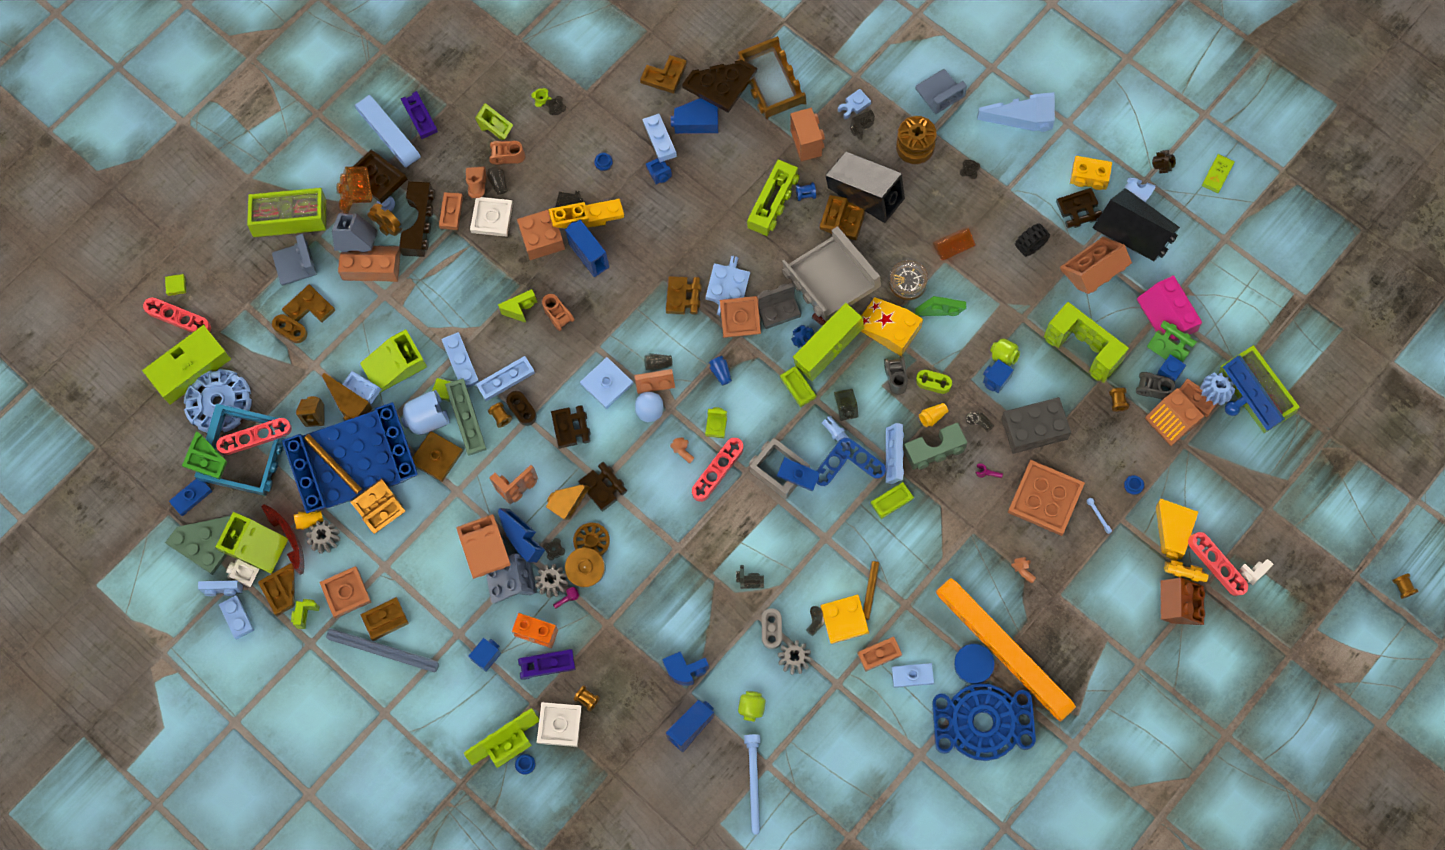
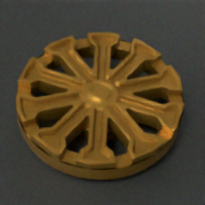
[573,523,610,556]

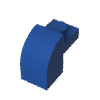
[662,651,709,686]

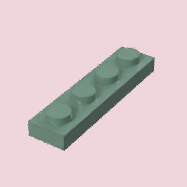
[445,378,487,456]

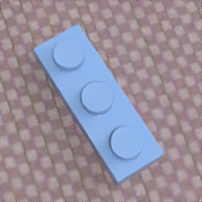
[642,114,677,162]
[441,332,479,388]
[476,356,535,401]
[886,423,904,484]

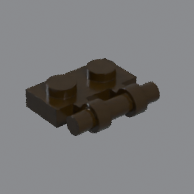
[1056,188,1102,228]
[551,405,591,449]
[578,462,627,512]

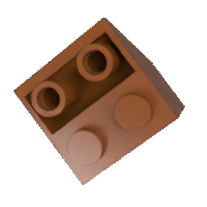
[1161,577,1205,625]

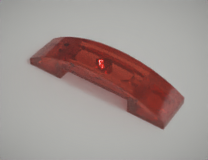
[261,504,304,575]

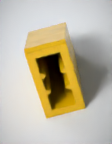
[1156,498,1198,560]

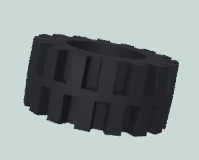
[1015,223,1050,257]

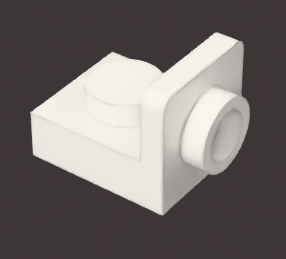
[226,559,259,587]
[1239,559,1274,585]

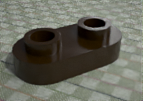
[506,391,537,426]

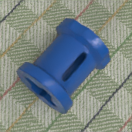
[795,182,816,201]

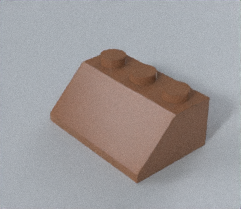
[1060,237,1132,294]
[338,246,401,282]

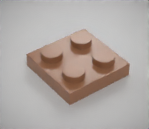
[720,296,761,338]
[319,566,371,619]

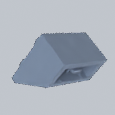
[332,213,377,252]

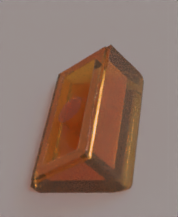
[933,228,976,261]

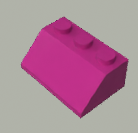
[1137,275,1202,341]

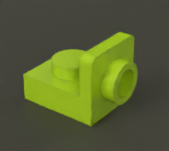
[705,407,727,438]

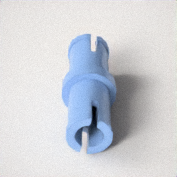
[821,415,852,451]

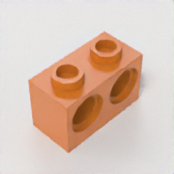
[512,613,558,649]

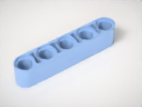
[355,95,421,168]

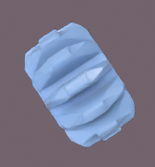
[1200,372,1235,406]

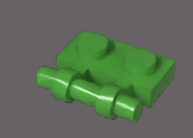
[1147,320,1197,362]

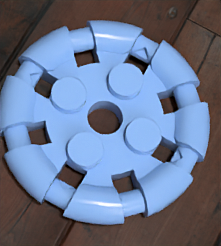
[184,369,252,433]

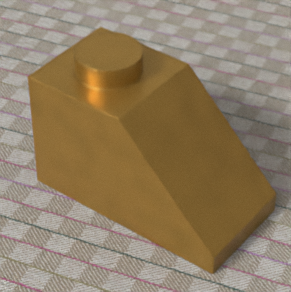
[296,396,324,427]
[546,485,590,520]

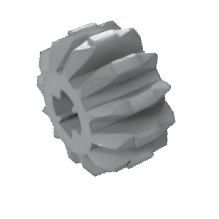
[307,520,340,554]
[535,564,568,598]
[778,640,812,675]

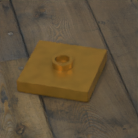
[412,431,463,482]

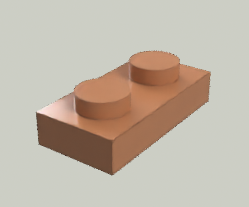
[439,192,463,230]
[635,369,675,394]
[1179,378,1218,417]
[857,637,902,672]

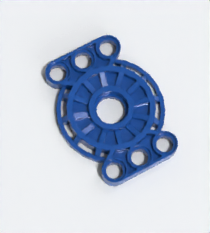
[932,684,1036,761]

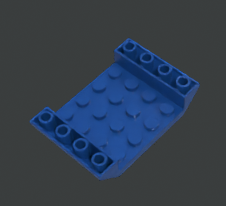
[282,402,418,514]

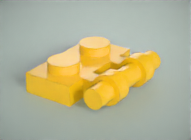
[1164,560,1209,582]

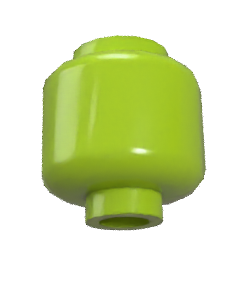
[990,339,1020,366]
[738,691,766,722]

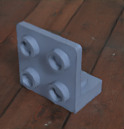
[915,69,967,115]
[272,234,317,286]
[486,554,536,603]

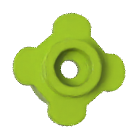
[531,88,552,107]

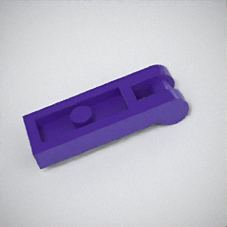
[401,91,438,139]
[518,649,576,680]

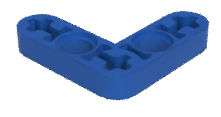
[816,437,886,486]

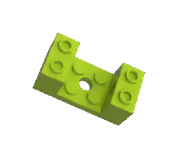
[1044,302,1129,383]

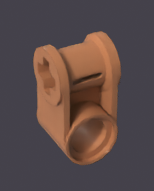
[489,141,525,165]
[466,166,487,198]
[542,294,575,331]

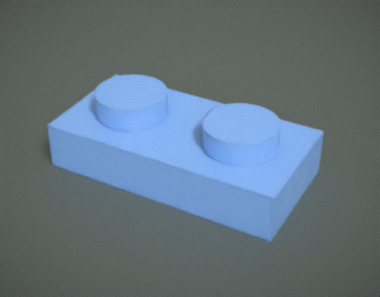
[198,581,243,596]
[219,595,254,640]

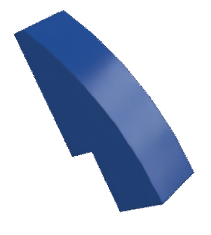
[498,508,545,563]

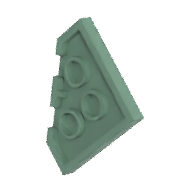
[165,516,231,575]

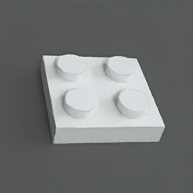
[470,197,513,237]
[537,702,582,747]

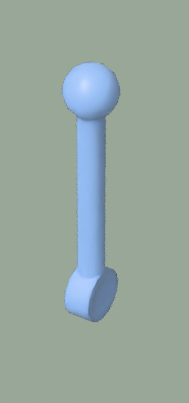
[1087,498,1112,534]

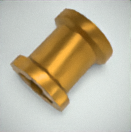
[1109,388,1129,412]
[488,402,512,428]
[1392,573,1419,599]
[573,685,600,711]

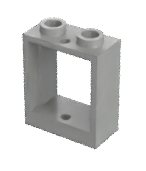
[749,438,810,500]

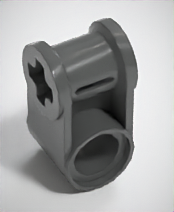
[884,356,908,395]
[1136,372,1175,400]

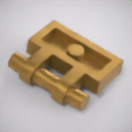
[666,276,702,315]

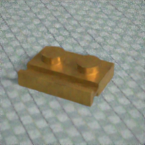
[360,597,409,641]

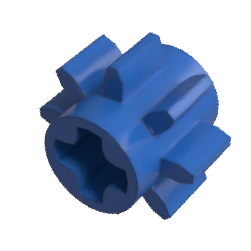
[791,325,815,348]

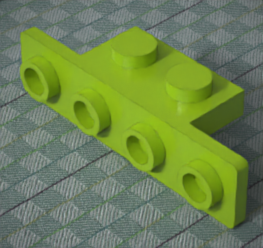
[464,708,539,768]

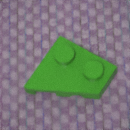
[915,296,967,316]
[182,431,227,480]

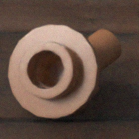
[670,437,694,463]
[1011,557,1036,583]

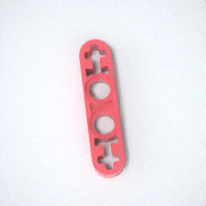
[143,297,211,333]
[216,418,292,455]
[692,438,743,502]
[1188,532,1248,596]

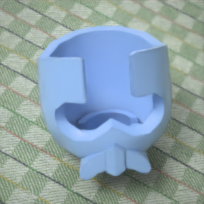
[1124,177,1156,202]

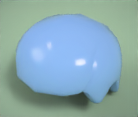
[635,391,664,422]

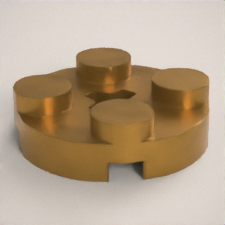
[367,203,402,236]

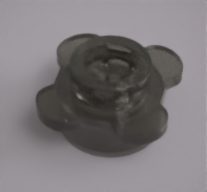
[546,96,566,115]
[960,160,980,179]
[543,538,565,560]

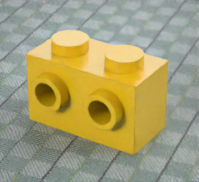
[1070,156,1112,190]

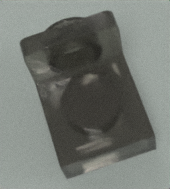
[850,110,875,140]
[555,191,583,208]
[834,389,858,421]
[736,565,764,589]

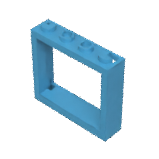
[194,404,286,496]

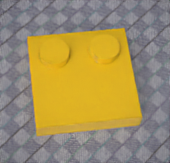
[820,594,869,644]

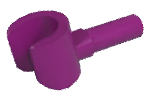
[976,463,1003,478]
[553,587,579,609]

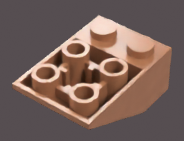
[456,514,511,579]

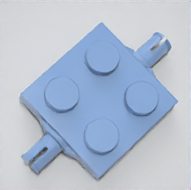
[705,256,750,316]

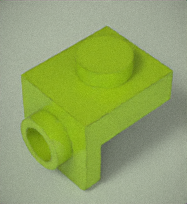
[291,599,320,629]

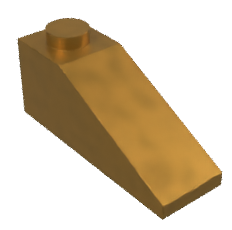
[322,373,373,421]

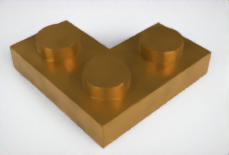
[640,55,687,94]
[282,284,335,323]

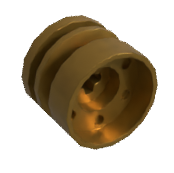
[896,116,936,164]

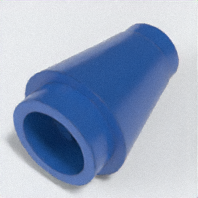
[709,356,732,386]

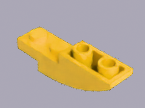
[548,199,624,228]

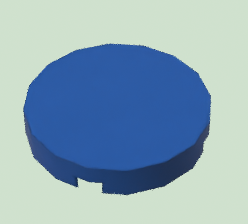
[954,644,995,684]

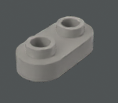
[762,609,782,649]

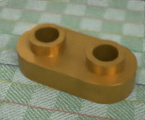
[272,314,307,343]

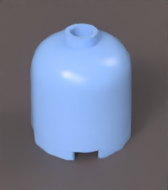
[401,390,450,435]

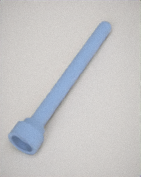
[744,734,761,835]

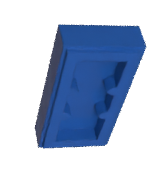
[777,457,820,491]
[169,479,212,516]

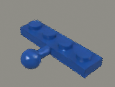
[1223,355,1285,431]

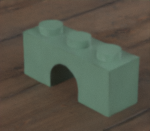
[903,422,967,470]

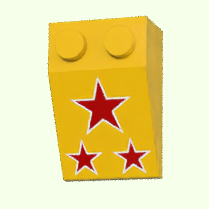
[861,297,923,356]

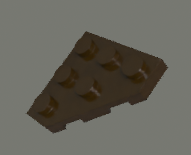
[682,60,757,113]

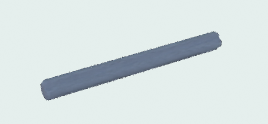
[326,629,439,673]

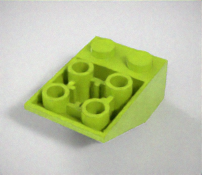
[360,329,427,393]
[216,512,289,574]

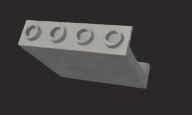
[782,226,881,322]

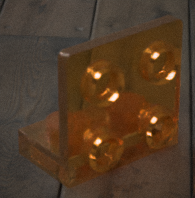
[336,167,372,214]

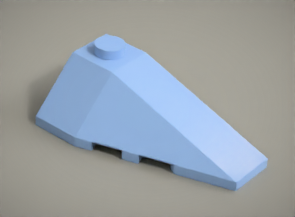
[977,92,1055,132]

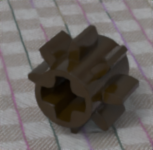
[1152,150,1176,174]

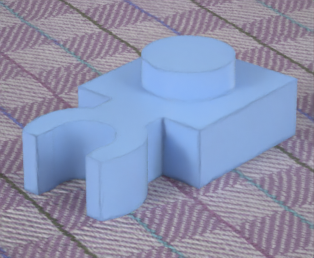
[838,89,871,119]

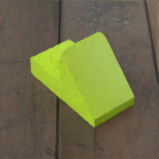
[475,103,513,140]
[498,289,537,322]

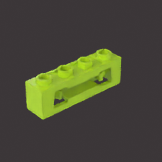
[747,159,800,236]

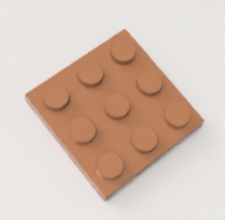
[1008,460,1085,536]

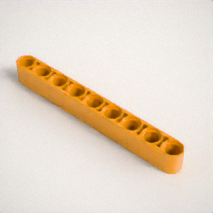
[936,578,1076,722]

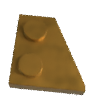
[258,563,294,616]

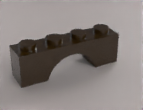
[399,181,435,257]

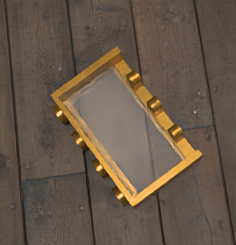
[737,36,806,119]

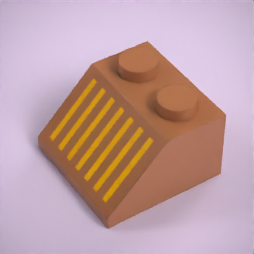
[1145,388,1204,446]

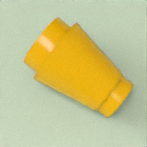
[919,403,948,427]
[293,511,323,530]

